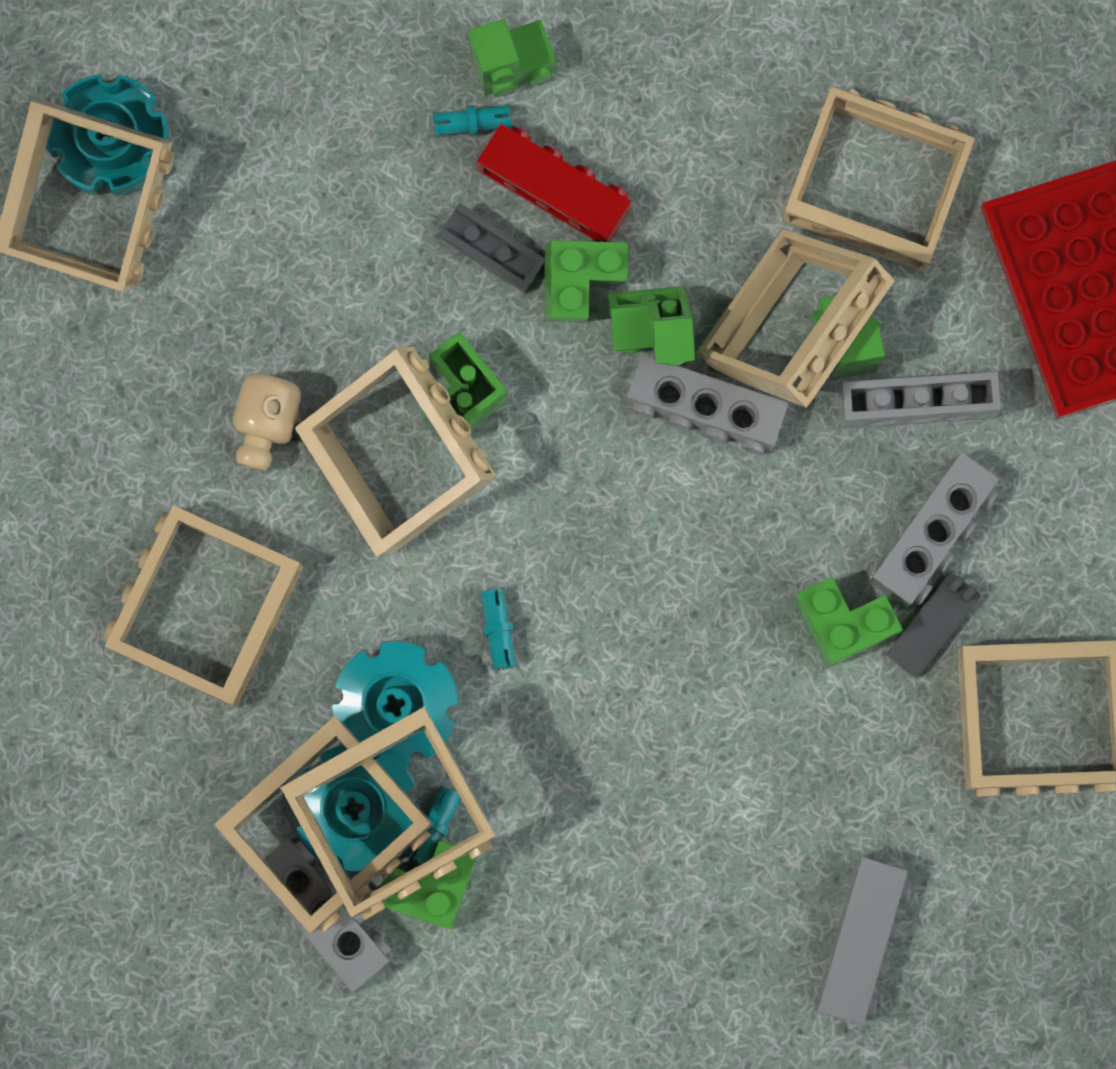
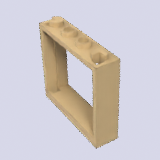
[782,86,975,273]
[0,100,174,292]
[697,229,895,408]
[295,347,497,557]
[104,505,303,708]
[957,640,1116,797]
[280,707,497,920]
[214,716,434,934]

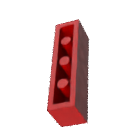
[477,124,631,242]

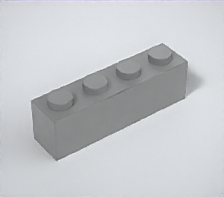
[814,857,911,1026]

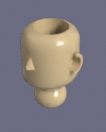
[233,373,302,471]

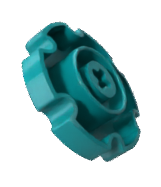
[46,75,169,196]
[332,640,459,766]
[292,744,420,871]

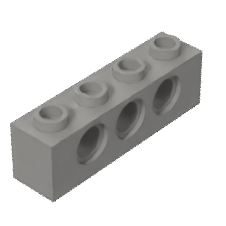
[626,354,789,455]
[838,371,1002,429]
[869,452,1000,609]
[251,839,392,993]

